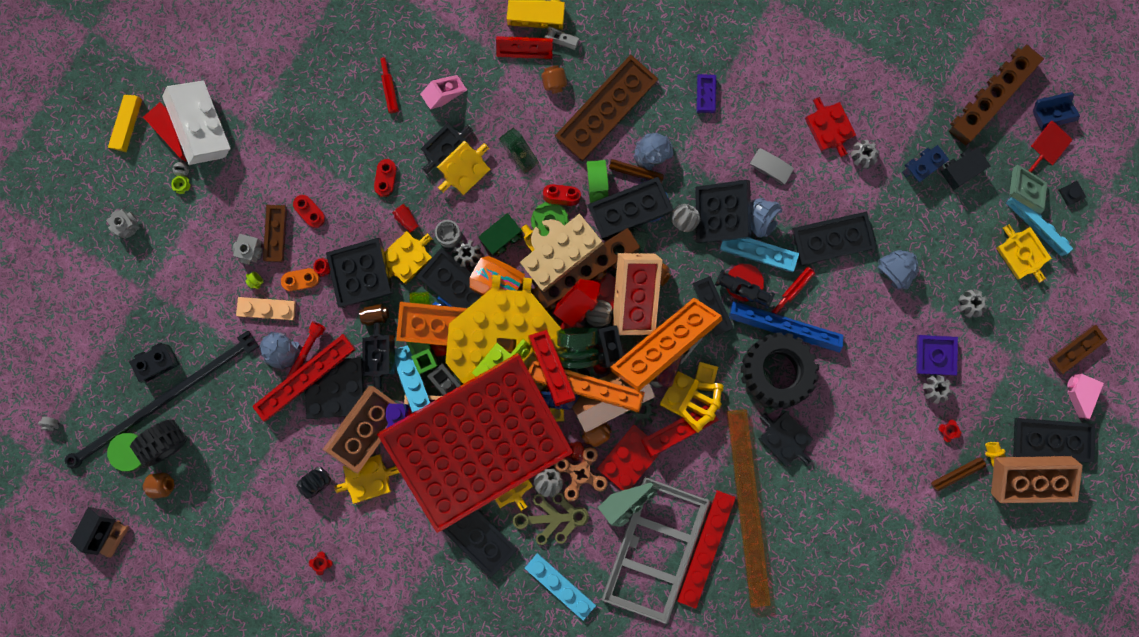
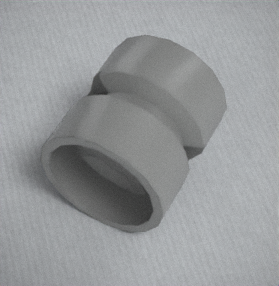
[435,220,462,248]

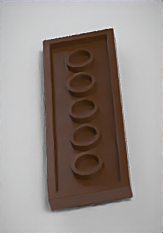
[555,54,658,162]

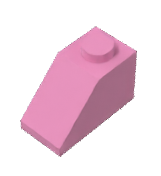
[420,75,467,109]
[1067,374,1104,419]

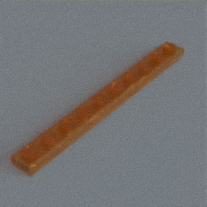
[726,409,771,608]

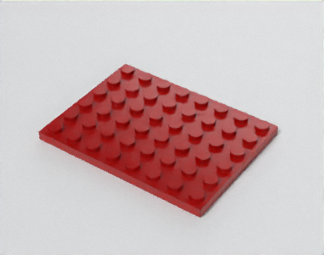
[377,353,573,533]

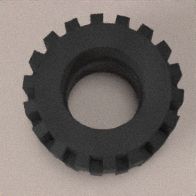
[130,419,187,467]

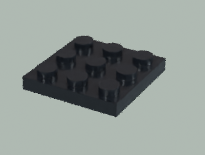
[695,179,751,244]
[326,238,394,308]
[303,357,364,419]

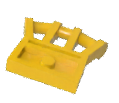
[660,371,724,433]

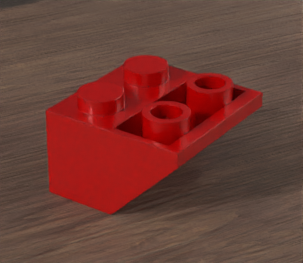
[553,279,601,327]

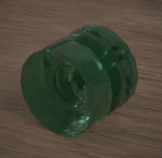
[556,327,599,369]

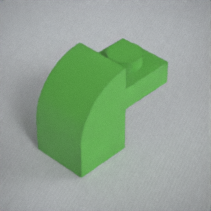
[586,160,608,203]
[407,342,438,374]

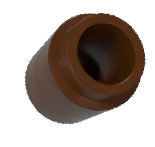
[359,304,389,326]

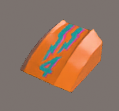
[470,256,525,296]

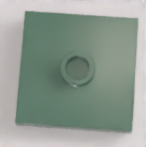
[1009,165,1047,214]

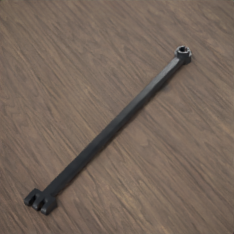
[65,330,259,469]

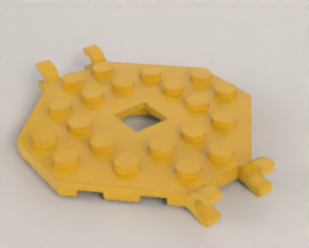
[446,275,566,391]

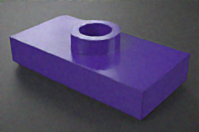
[696,74,716,113]

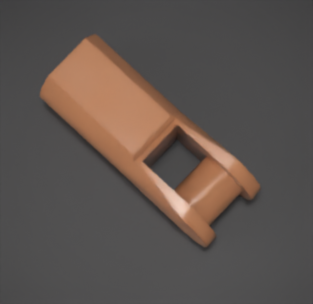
[99,520,129,558]

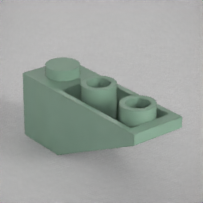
[598,482,661,527]

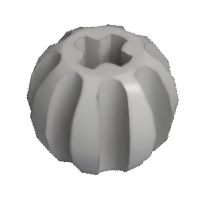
[851,140,880,168]
[671,204,700,232]
[453,240,481,268]
[958,290,988,318]
[586,300,613,328]
[922,375,953,404]
[534,468,563,497]

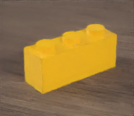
[507,0,565,30]

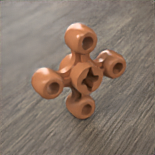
[554,447,608,501]

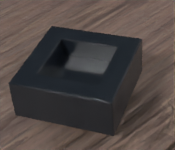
[1058,181,1086,207]

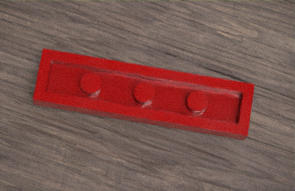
[528,330,575,407]
[642,405,719,458]

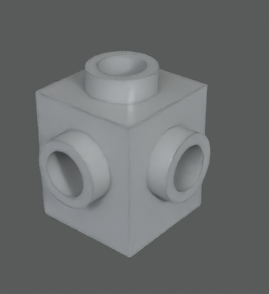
[106,209,141,239]
[232,234,263,265]

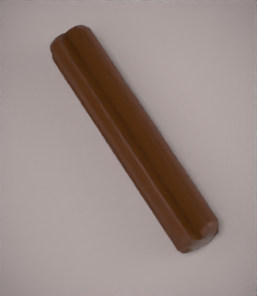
[609,159,664,183]
[931,457,986,491]

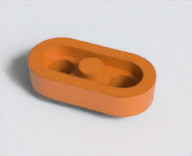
[281,268,320,291]

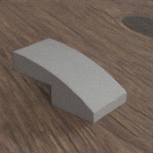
[749,148,794,184]

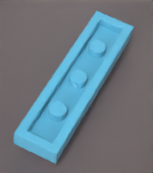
[1006,197,1073,256]
[720,238,799,272]
[395,345,430,413]
[525,553,596,621]

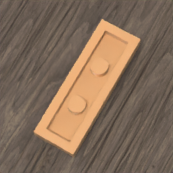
[236,297,296,321]

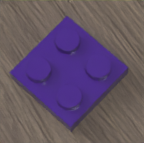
[916,335,958,376]

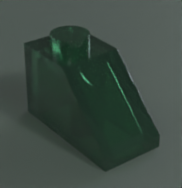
[498,127,539,174]

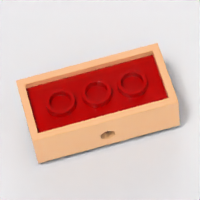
[612,253,662,335]

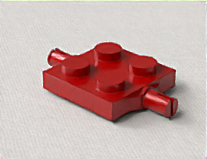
[805,97,856,157]

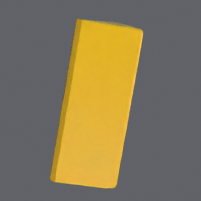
[108,95,142,152]

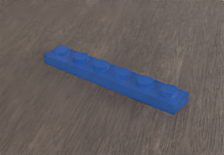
[729,301,843,353]

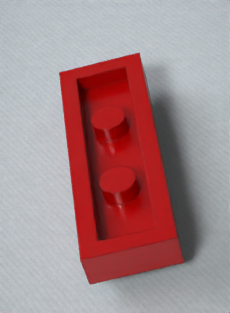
[496,36,553,59]

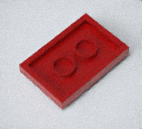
[597,424,660,491]

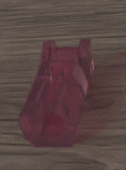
[658,356,682,388]

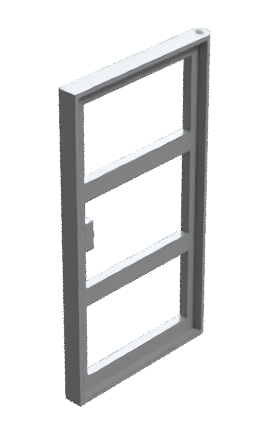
[601,477,710,624]

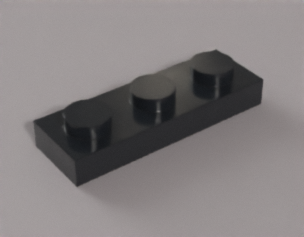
[692,276,733,336]

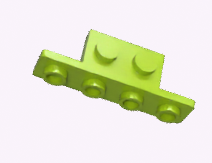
[472,339,532,376]

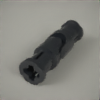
[715,269,775,309]

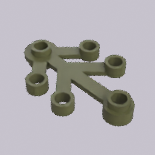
[513,493,589,545]

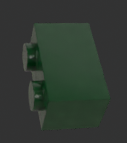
[478,213,523,257]

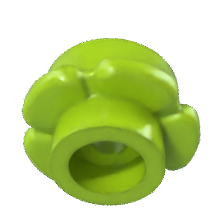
[171,176,190,194]
[245,271,263,289]

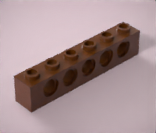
[949,44,1044,146]
[531,228,641,312]

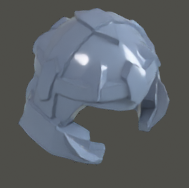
[633,132,673,170]
[751,198,783,238]
[877,250,919,290]
[259,332,300,370]

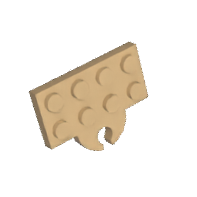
[520,213,604,292]

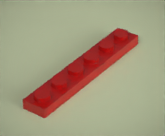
[252,334,356,422]
[677,490,736,608]

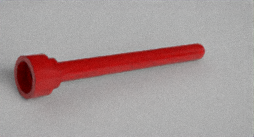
[285,321,326,380]

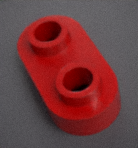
[374,159,397,197]
[543,184,581,206]
[293,195,325,228]

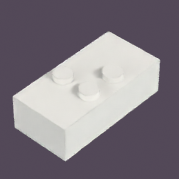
[162,80,230,165]

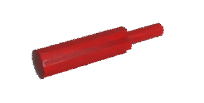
[380,57,399,114]
[772,267,816,314]

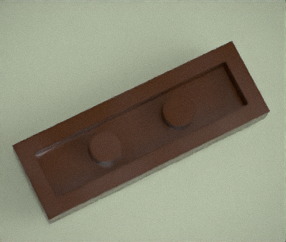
[263,205,287,263]
[1048,325,1108,375]

